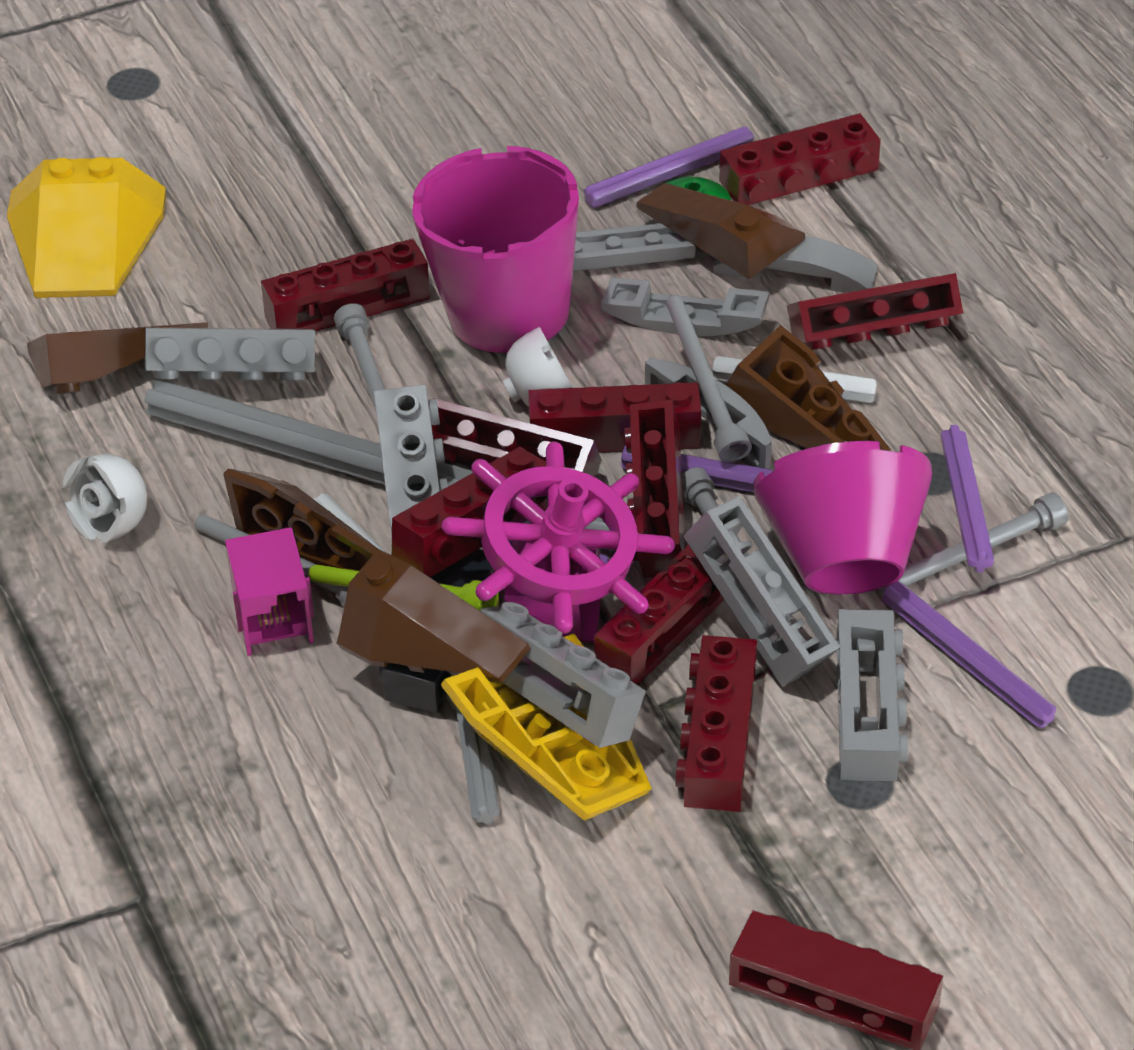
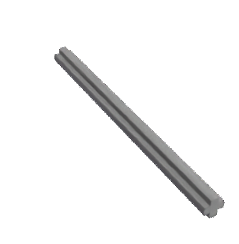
[144,379,615,553]

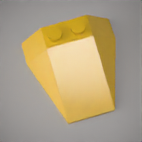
[7,157,166,298]
[441,634,652,821]

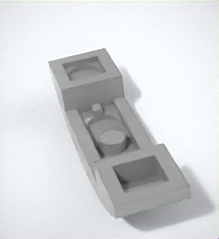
[713,236,878,293]
[601,277,769,336]
[645,358,772,469]

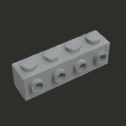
[145,327,315,380]
[374,384,448,536]

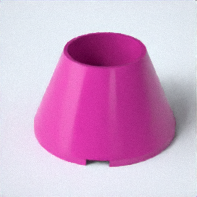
[753,441,932,595]

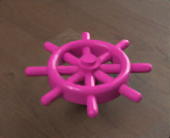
[441,442,675,634]

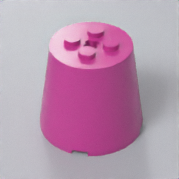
[412,146,579,353]

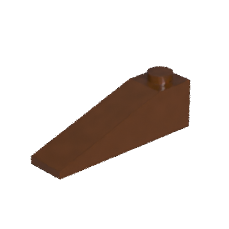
[636,183,805,279]
[27,322,208,394]
[726,325,891,451]
[223,468,378,571]
[337,549,531,683]

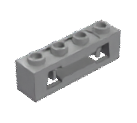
[683,496,841,687]
[481,602,646,748]
[836,609,908,782]

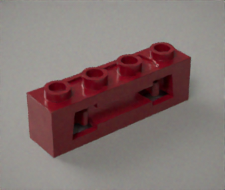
[261,238,430,332]
[594,544,725,685]

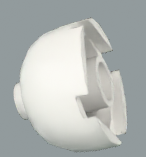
[503,327,573,407]
[63,454,147,543]

